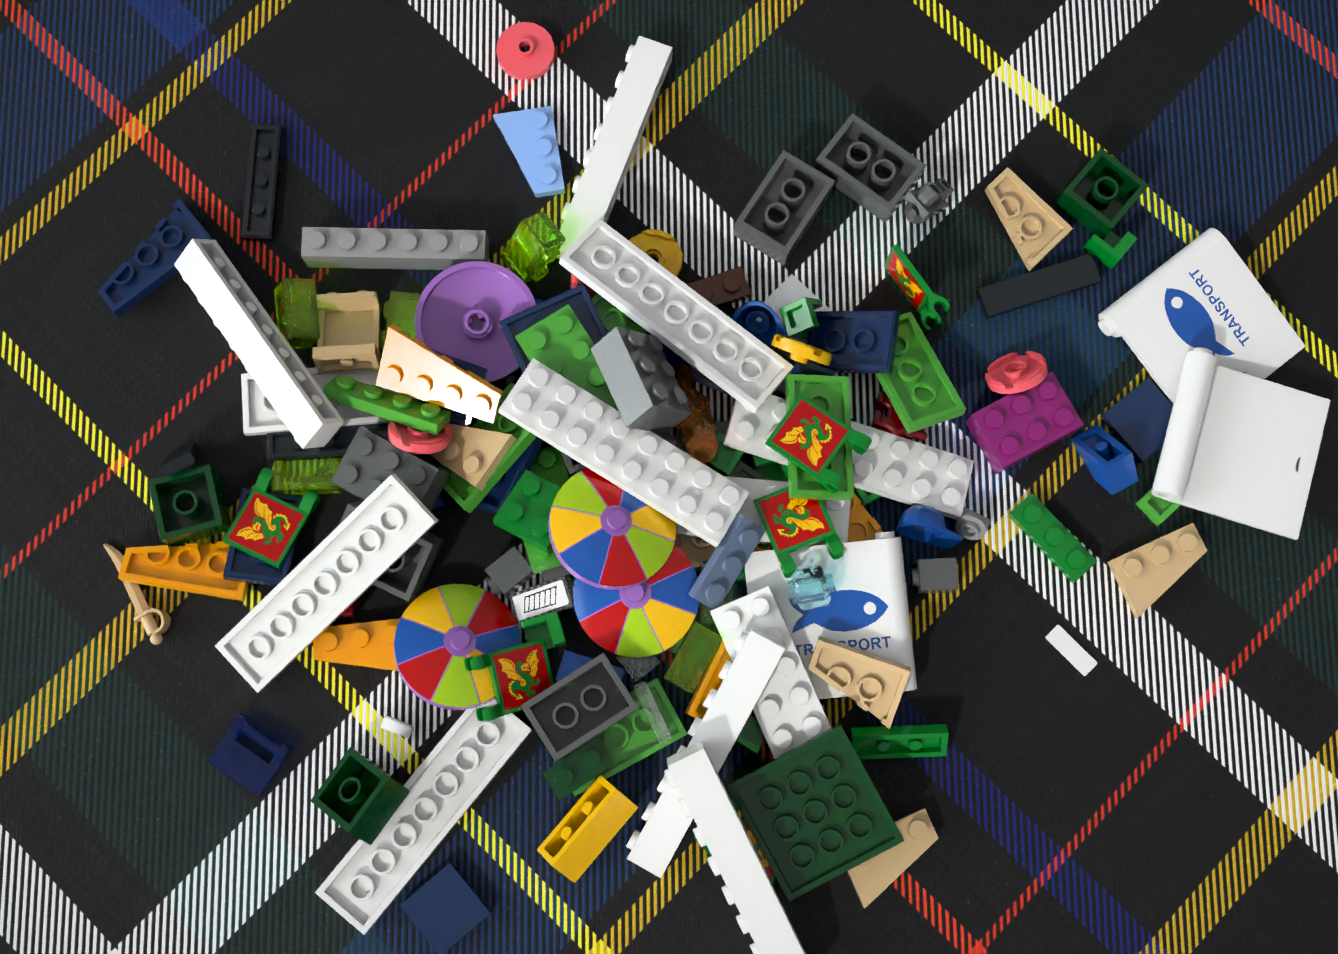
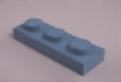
[688,513,766,609]

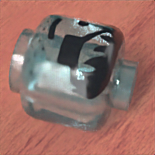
[787,565,836,611]

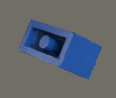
[1071,424,1139,495]

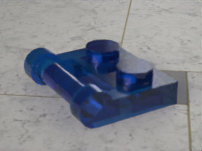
[207,713,293,797]

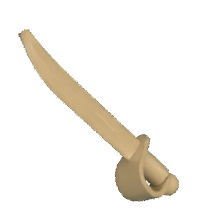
[103,543,171,645]

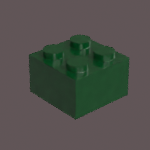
[1055,148,1149,240]
[147,464,231,546]
[310,747,410,845]

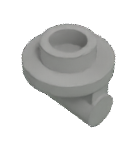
[955,507,991,540]

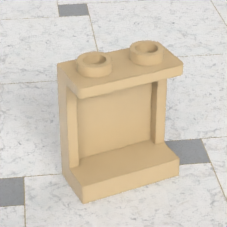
[312,290,381,374]

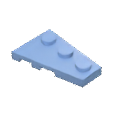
[493,106,565,198]

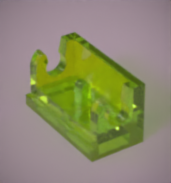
[272,458,341,494]

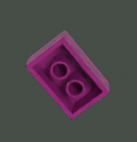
[965,371,1084,474]

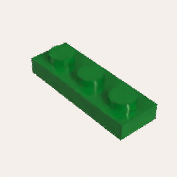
[1008,493,1097,583]
[850,724,949,760]

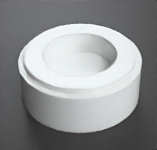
[380,715,414,739]

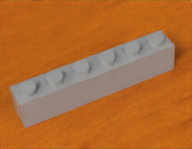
[301,227,489,270]

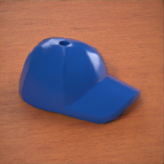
[732,300,790,344]
[896,505,964,549]

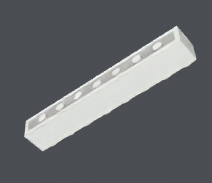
[550,36,672,259]
[174,239,344,449]
[626,627,786,878]
[664,741,806,954]

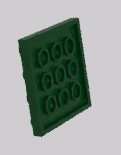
[726,723,904,901]

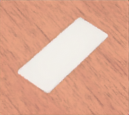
[1045,625,1097,676]

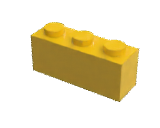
[537,775,638,883]

